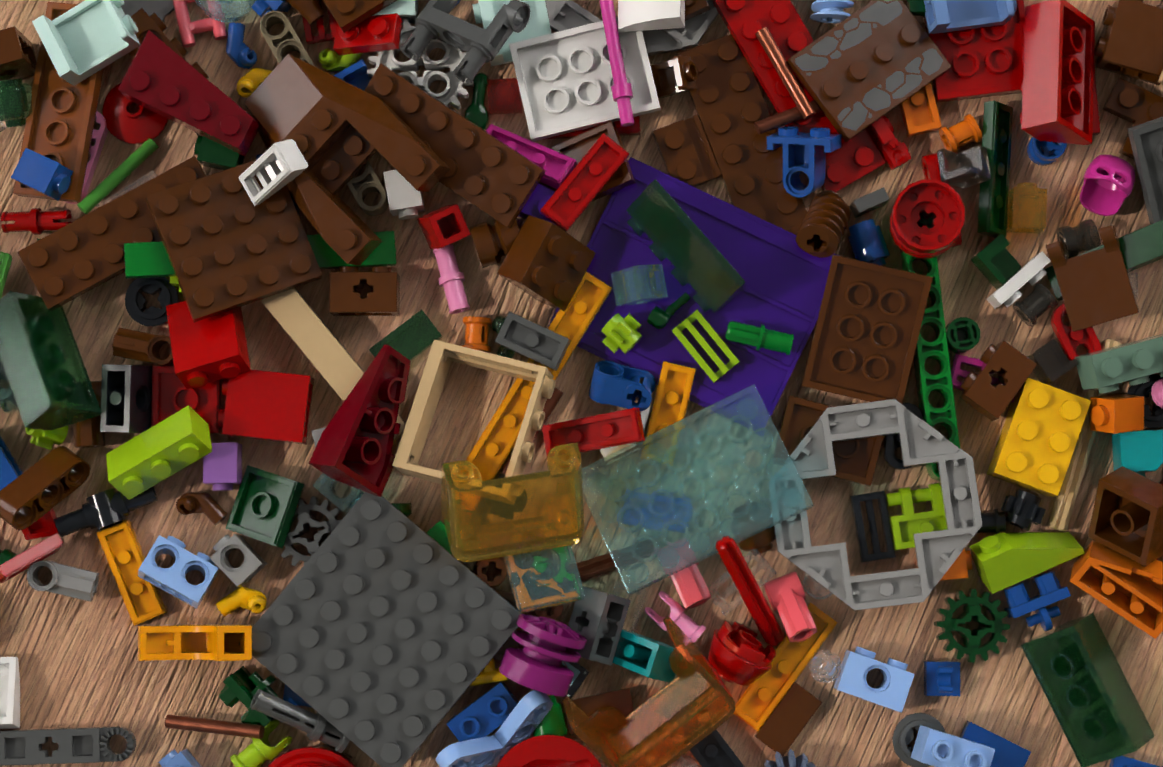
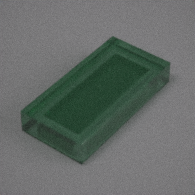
[369,309,442,361]

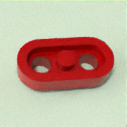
[1051,304,1101,366]

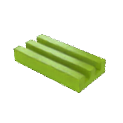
[671,309,740,383]

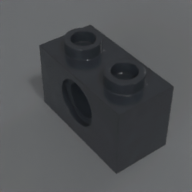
[100,364,152,433]

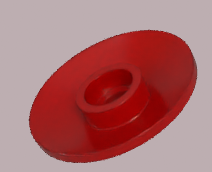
[102,83,168,144]

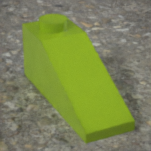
[969,532,1085,594]

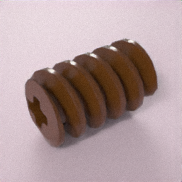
[796,190,851,258]

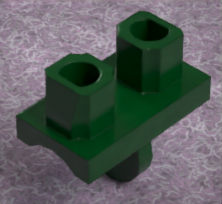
[219,666,278,727]

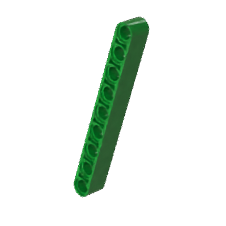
[895,189,960,482]

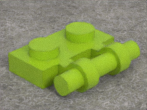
[886,483,947,550]

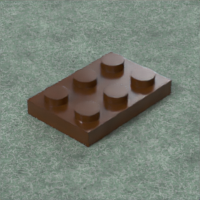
[772,395,883,486]

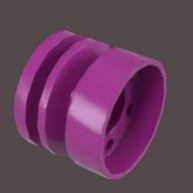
[499,614,587,696]

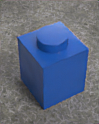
[11,148,73,201]

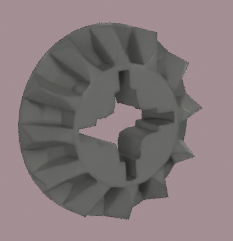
[892,713,946,767]

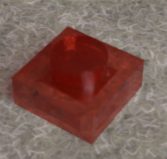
[487,78,522,115]

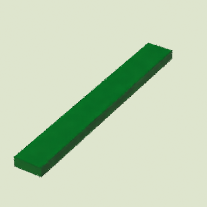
[124,231,397,279]

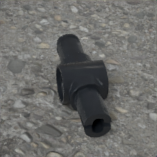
[54,487,158,537]

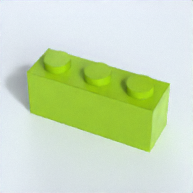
[106,405,213,500]

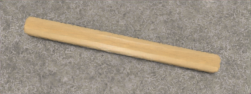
[1048,339,1121,531]

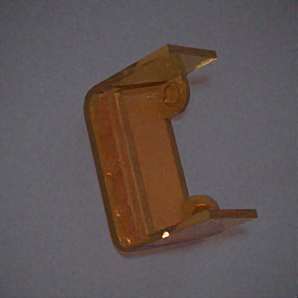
[562,616,735,767]

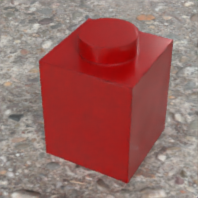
[417,204,471,249]

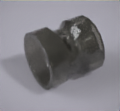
[1057,219,1101,259]

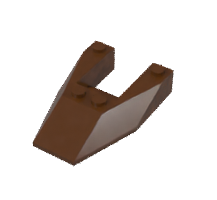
[244,54,451,265]

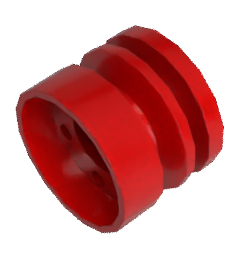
[890,179,965,259]

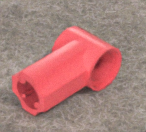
[656,537,711,610]
[763,571,817,643]

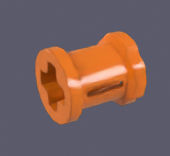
[939,114,982,155]
[461,316,492,353]

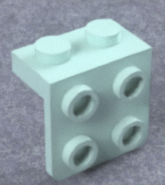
[472,0,551,66]

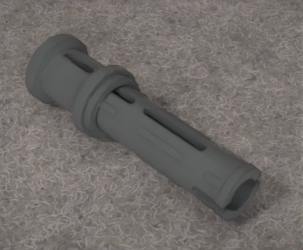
[250,689,350,753]

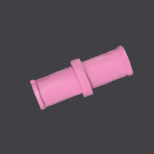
[433,244,470,314]

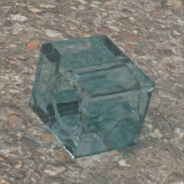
[611,264,668,306]
[312,473,364,513]

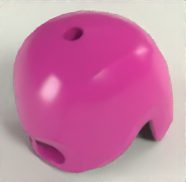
[1080,154,1135,216]

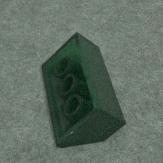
[626,179,746,314]
[0,291,102,431]
[1021,613,1155,767]

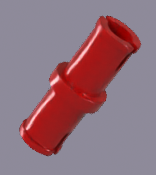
[1,208,72,235]

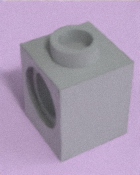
[210,534,267,587]

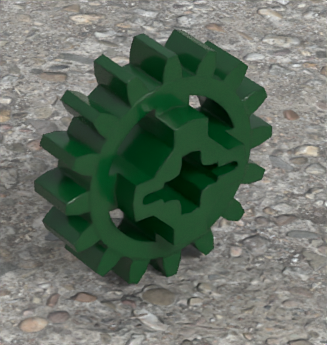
[934,589,1010,663]

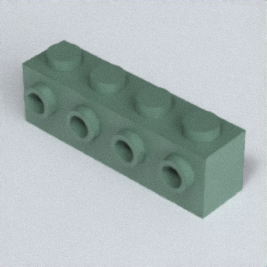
[1074,334,1163,394]

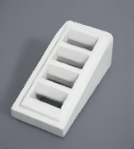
[238,139,308,206]

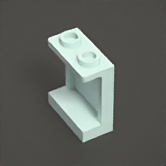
[32,0,141,86]

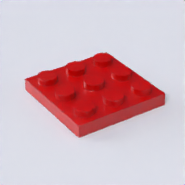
[924,0,1025,103]

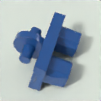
[1004,571,1071,631]

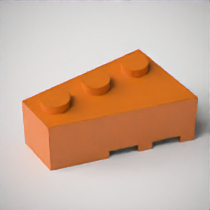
[1070,540,1163,639]

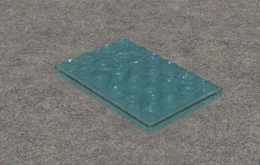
[573,384,814,595]

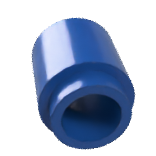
[848,219,890,266]

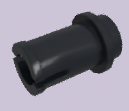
[977,509,1006,535]

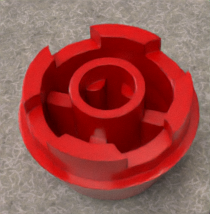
[708,621,776,686]

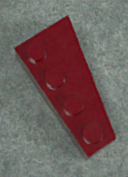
[118,30,259,156]

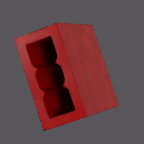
[166,300,251,389]
[218,369,314,445]

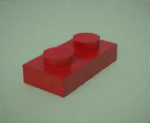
[333,13,402,55]

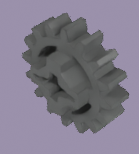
[281,496,341,567]

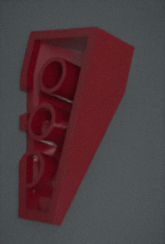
[309,345,411,497]

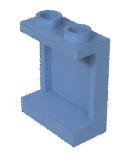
[924,0,1017,34]

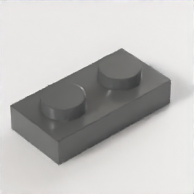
[495,311,571,371]

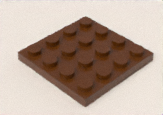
[146,160,322,323]

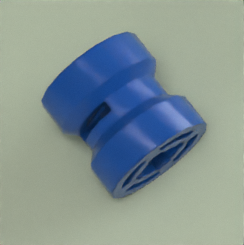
[1027,137,1067,166]

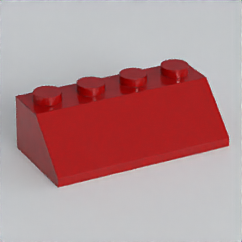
[1020,0,1095,145]

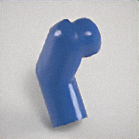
[226,22,257,69]

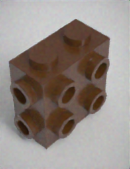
[1094,0,1163,85]

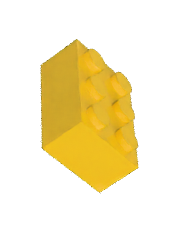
[987,378,1091,497]

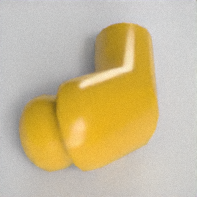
[236,68,272,98]

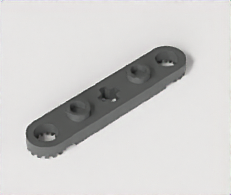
[0,727,136,766]

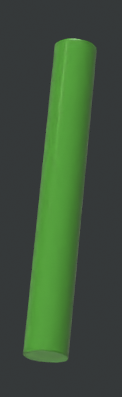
[77,138,159,214]

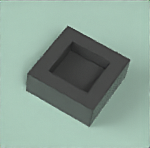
[850,187,889,218]

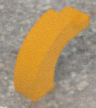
[138,625,252,661]

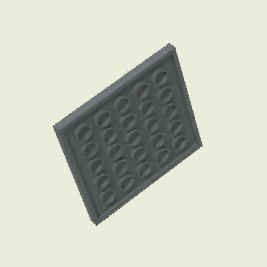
[239,492,522,767]

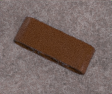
[0,446,90,530]

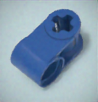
[589,360,656,411]

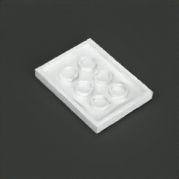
[509,17,661,142]

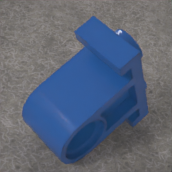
[767,126,842,198]

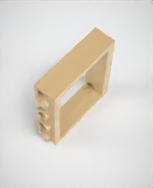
[392,339,555,504]

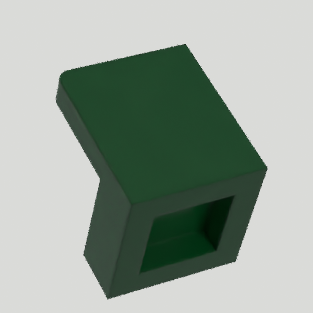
[971,233,1021,290]

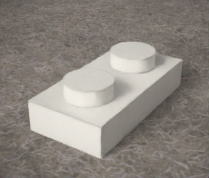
[986,251,1051,309]

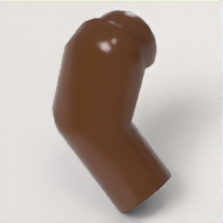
[176,492,228,525]

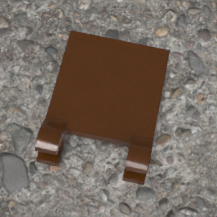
[1046,225,1140,332]

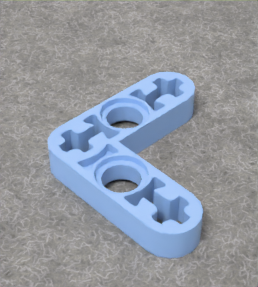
[436,690,553,767]

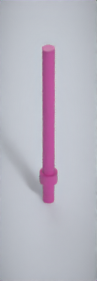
[599,0,634,127]

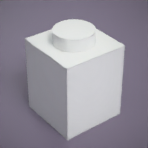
[383,170,425,220]

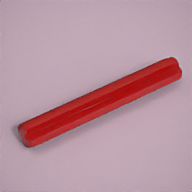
[716,536,784,646]

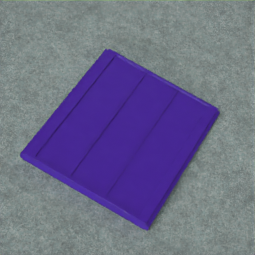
[547,157,839,435]

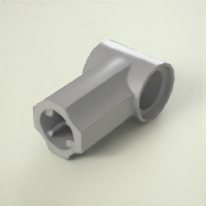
[27,560,99,602]

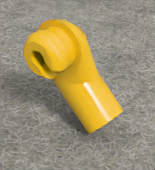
[216,586,267,617]

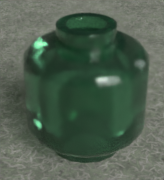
[0,78,32,127]

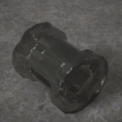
[1012,283,1058,327]

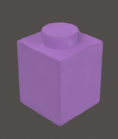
[203,442,242,491]

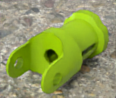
[230,720,293,767]

